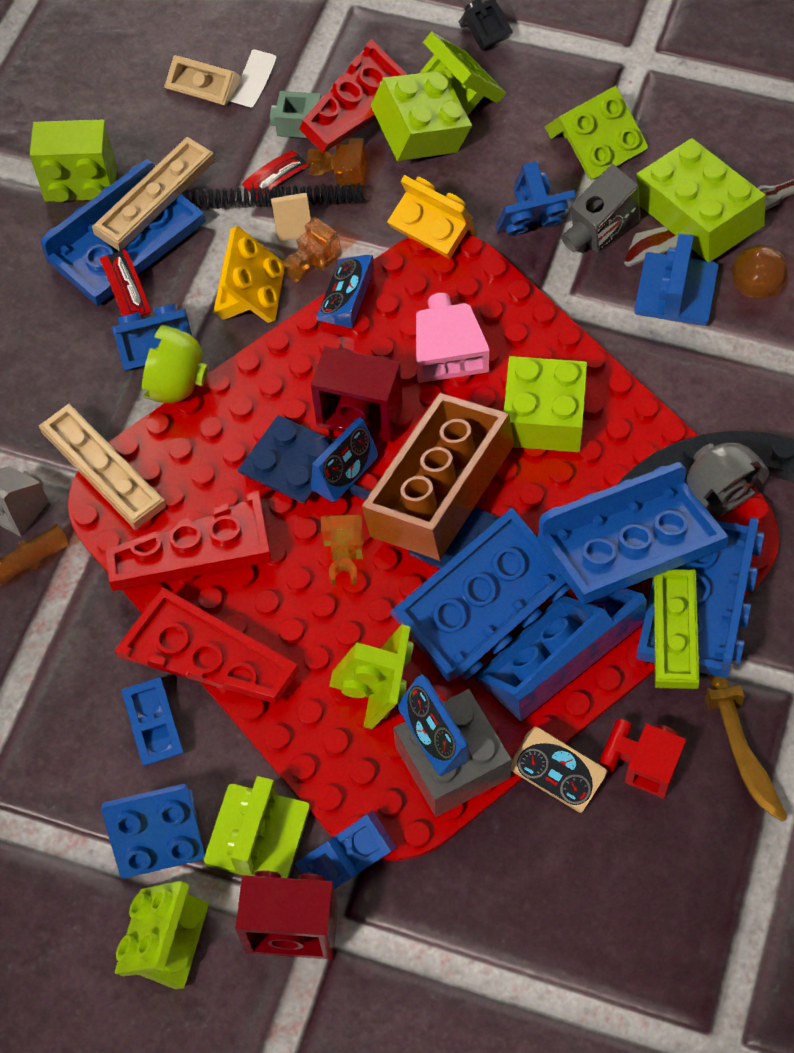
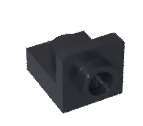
[458,0,513,51]

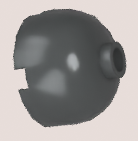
[686,443,770,518]

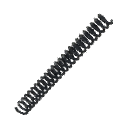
[188,183,366,209]

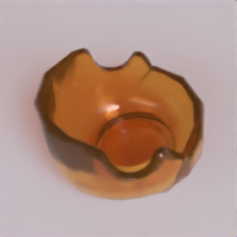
[731,244,789,299]

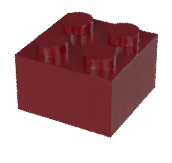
[311,346,403,443]
[235,870,338,960]

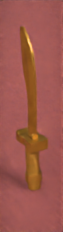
[705,675,787,821]

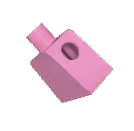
[416,293,489,383]

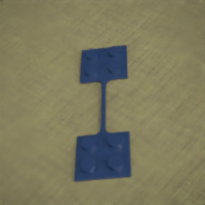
[238,415,499,569]

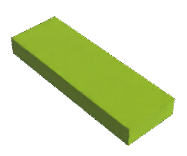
[653,569,699,689]

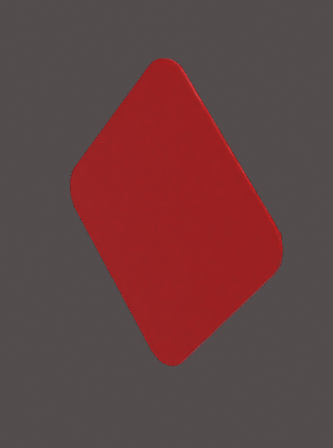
[68,234,779,861]

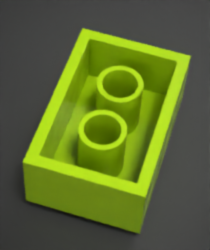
[636,138,766,263]

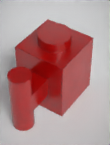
[598,719,686,799]

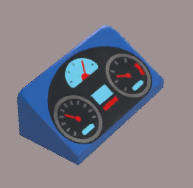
[317,255,374,328]
[311,417,378,502]
[398,674,468,776]

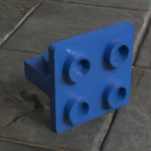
[495,161,577,236]
[634,233,718,326]
[111,303,192,370]
[101,784,205,879]

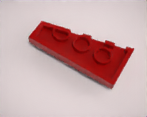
[299,39,408,153]
[106,490,271,592]
[114,587,299,704]

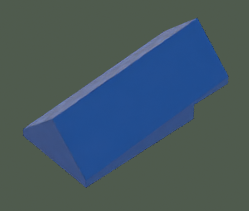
[475,588,647,722]

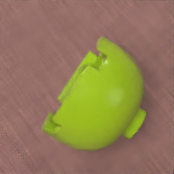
[142,325,209,403]

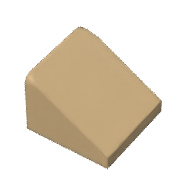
[271,193,313,241]

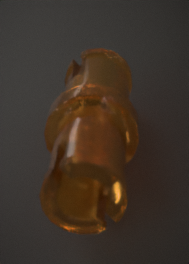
[0,524,69,587]

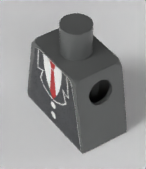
[561,164,640,253]

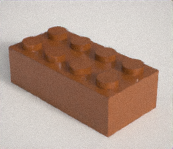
[362,393,514,561]

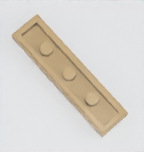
[92,137,215,251]
[39,404,166,530]

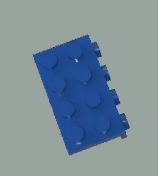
[40,159,206,306]
[538,462,729,605]
[389,508,570,682]
[636,517,764,679]

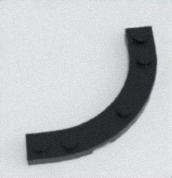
[617,431,794,485]

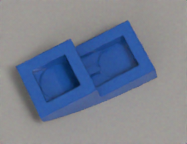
[121,677,184,767]
[295,811,397,890]

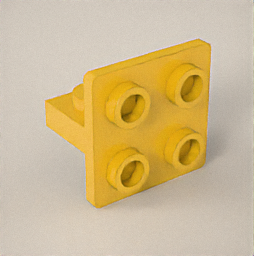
[387,175,477,259]
[213,226,285,323]

